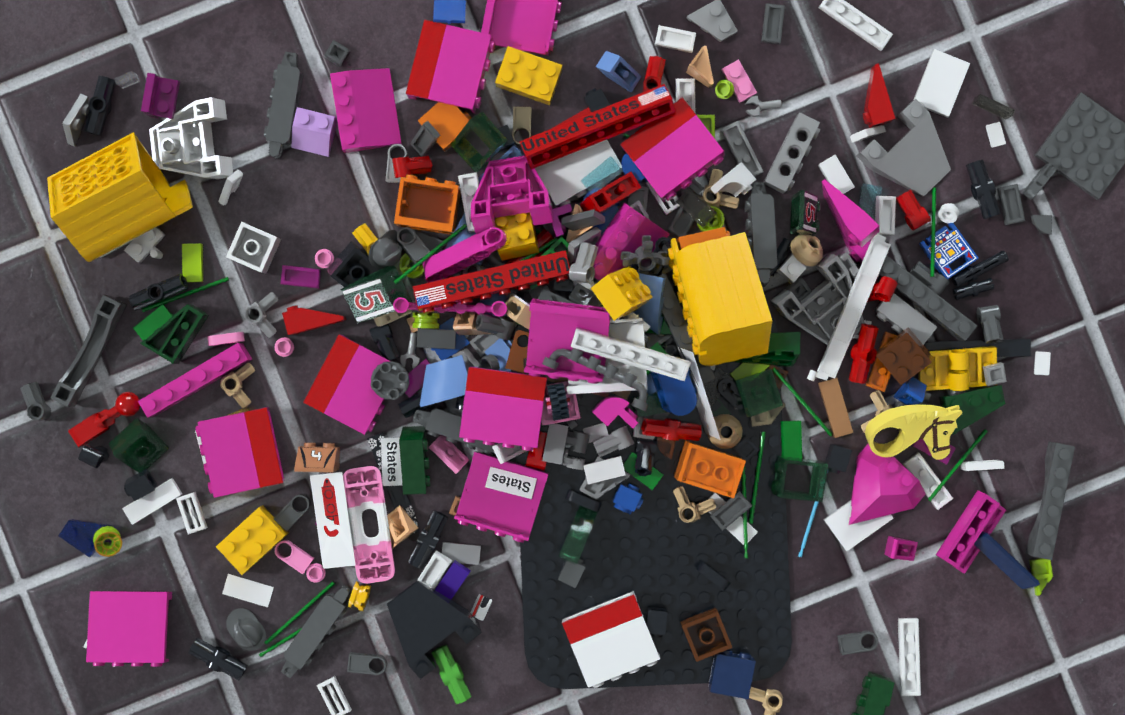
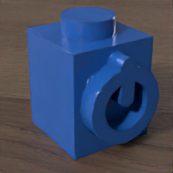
[612,483,643,514]

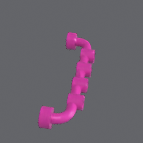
[393,297,507,317]

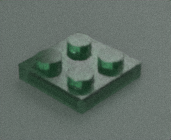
[736,369,783,417]

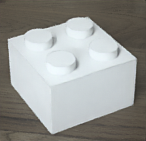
[226,222,281,274]

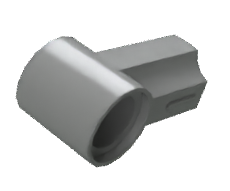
[569,242,598,284]
[593,426,634,457]

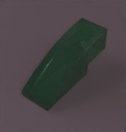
[558,505,598,565]

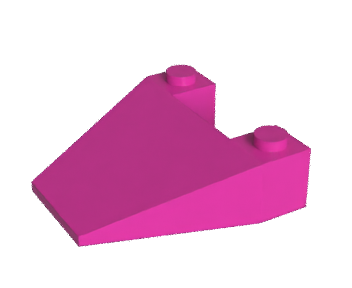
[471,156,553,234]
[822,179,879,264]

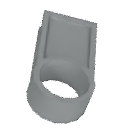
[386,144,408,183]

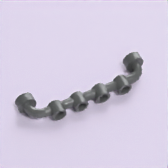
[542,348,649,412]

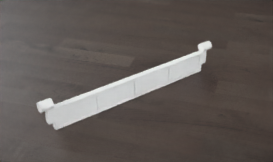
[807,234,891,381]

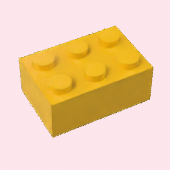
[495,46,562,105]
[495,212,539,261]
[591,266,653,321]
[216,505,289,575]

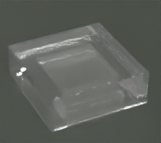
[114,71,140,88]

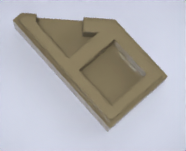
[749,403,785,427]

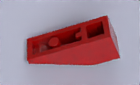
[863,63,896,128]
[579,172,642,214]
[282,305,347,335]

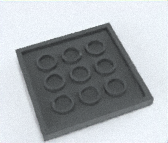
[1034,92,1125,200]

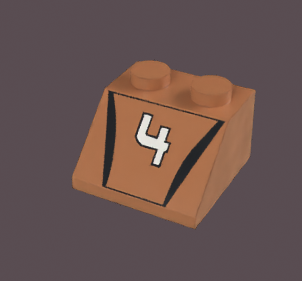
[294,442,340,472]

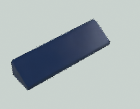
[974,531,1040,589]

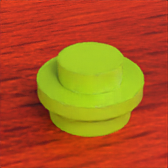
[715,80,734,99]

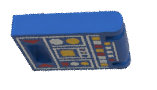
[919,223,979,280]

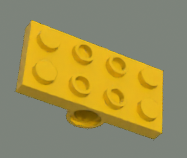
[918,346,997,391]

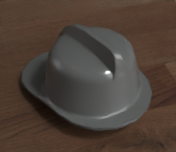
[369,230,402,269]
[226,608,266,651]

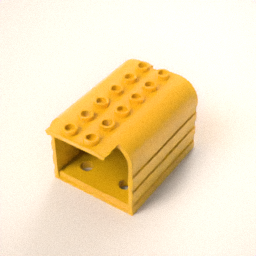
[47,132,193,262]
[667,232,772,366]

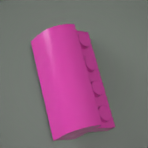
[592,396,638,428]
[936,490,1006,574]

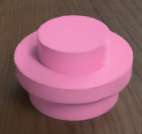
[315,249,334,268]
[275,338,294,357]
[306,563,326,583]

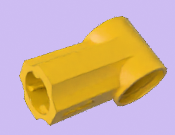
[352,223,378,256]

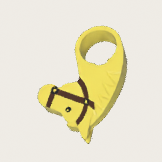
[865,405,963,460]

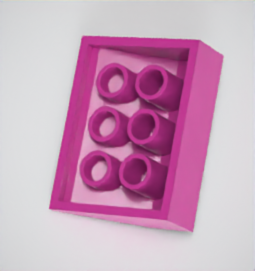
[330,68,402,153]
[593,203,670,281]

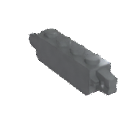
[264,52,304,159]
[744,182,777,287]
[413,408,498,456]
[281,585,351,678]

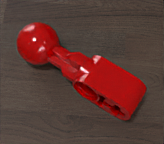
[68,392,141,448]

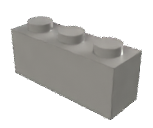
[874,294,937,345]

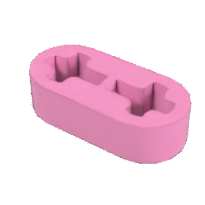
[207,332,245,346]

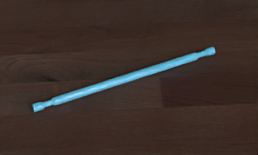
[798,469,828,557]

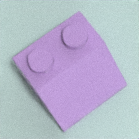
[291,107,338,157]

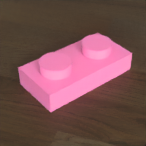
[721,59,757,103]
[428,435,469,474]

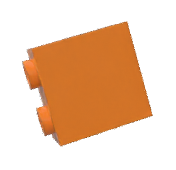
[418,102,473,152]

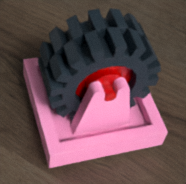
[541,381,581,426]

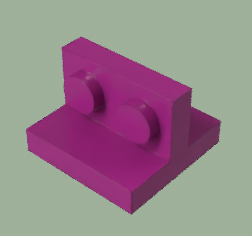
[141,73,180,119]
[536,204,572,240]

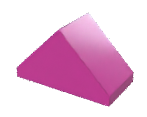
[884,536,918,561]

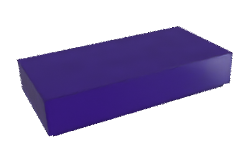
[435,560,471,600]

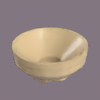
[790,234,823,267]
[708,414,743,449]

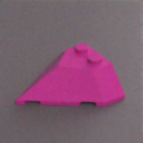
[849,443,926,525]

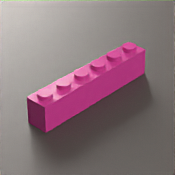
[138,343,253,418]

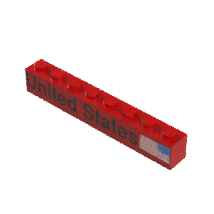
[520,84,675,169]
[412,250,570,314]

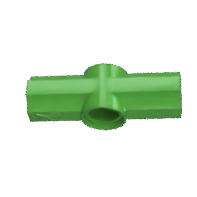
[432,644,471,704]

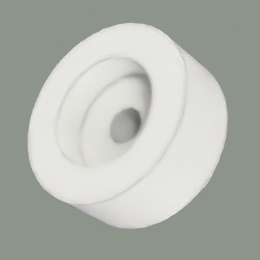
[938,203,959,223]

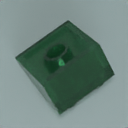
[109,418,169,473]

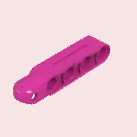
[422,227,507,283]

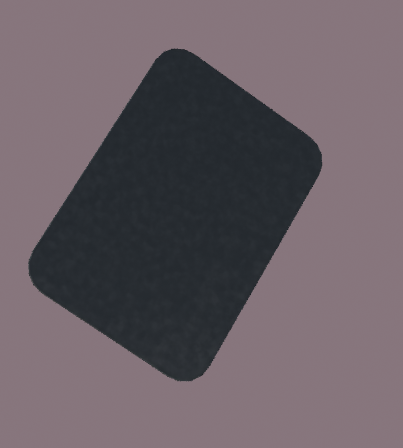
[513,305,792,689]

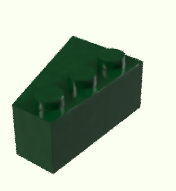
[140,304,209,364]
[939,385,1006,435]
[851,671,895,715]

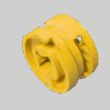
[348,581,371,611]

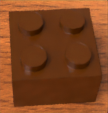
[876,327,933,385]
[680,607,733,662]

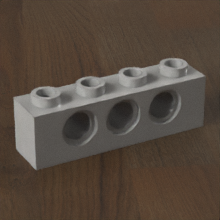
[763,112,820,194]

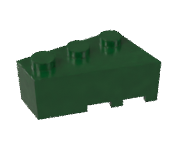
[736,332,800,367]
[399,426,431,495]

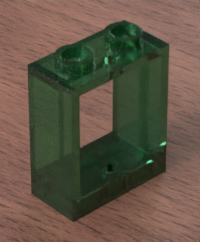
[451,112,508,172]
[772,456,828,502]

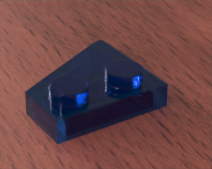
[58,519,113,558]

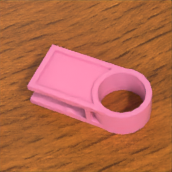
[275,540,314,574]

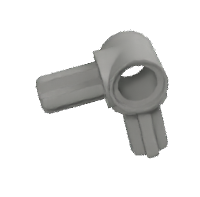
[245,292,279,338]

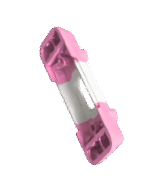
[343,466,395,584]

